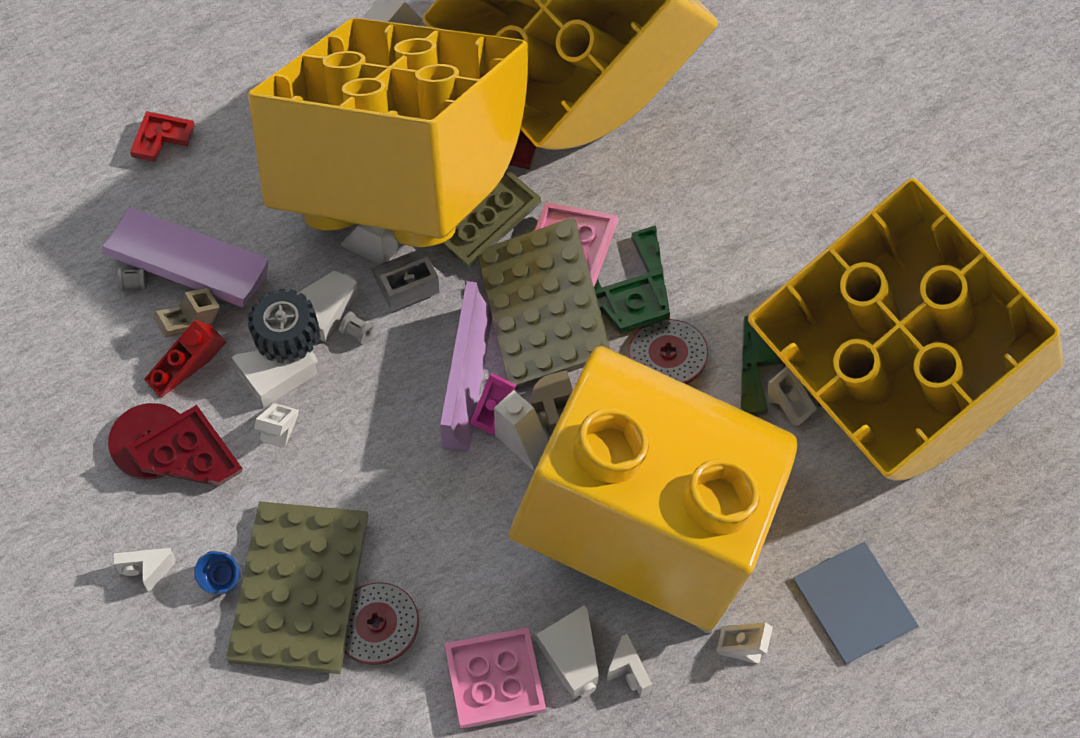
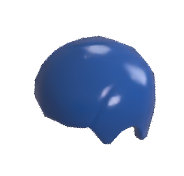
[194,551,240,594]

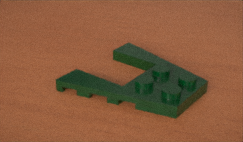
[594,226,670,334]
[740,316,822,416]

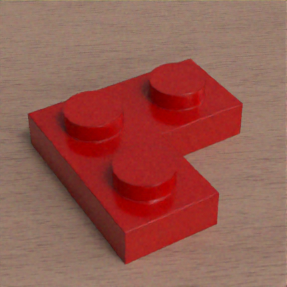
[130,111,195,162]

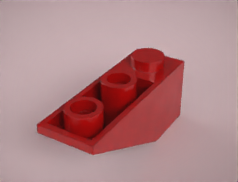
[144,320,227,397]

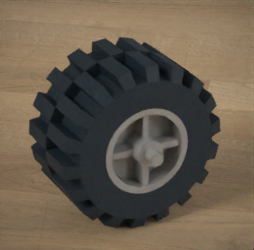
[248,289,320,363]

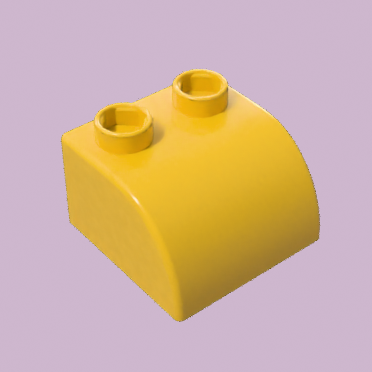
[423,0,718,150]
[248,18,528,247]
[748,178,1064,481]
[508,346,798,631]

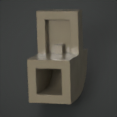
[153,288,220,338]
[531,370,573,436]

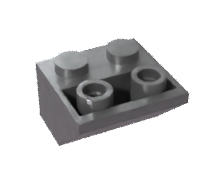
[371,249,440,312]

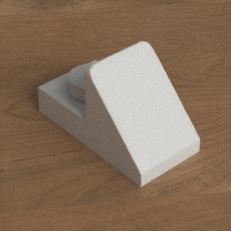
[768,367,817,426]
[254,403,299,447]
[114,548,175,591]
[716,622,773,664]
[607,634,652,698]

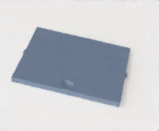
[793,541,919,665]

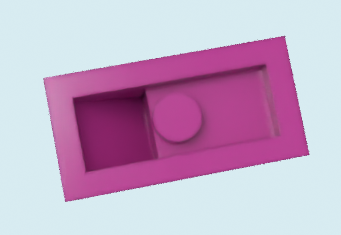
[470,374,517,435]

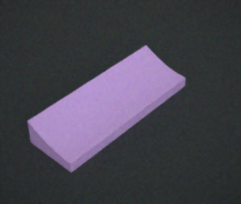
[102,207,268,307]
[440,281,492,451]

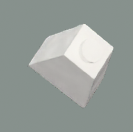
[362,0,421,25]
[341,224,398,265]
[297,270,359,342]
[231,350,318,408]
[494,390,548,471]
[536,605,599,699]

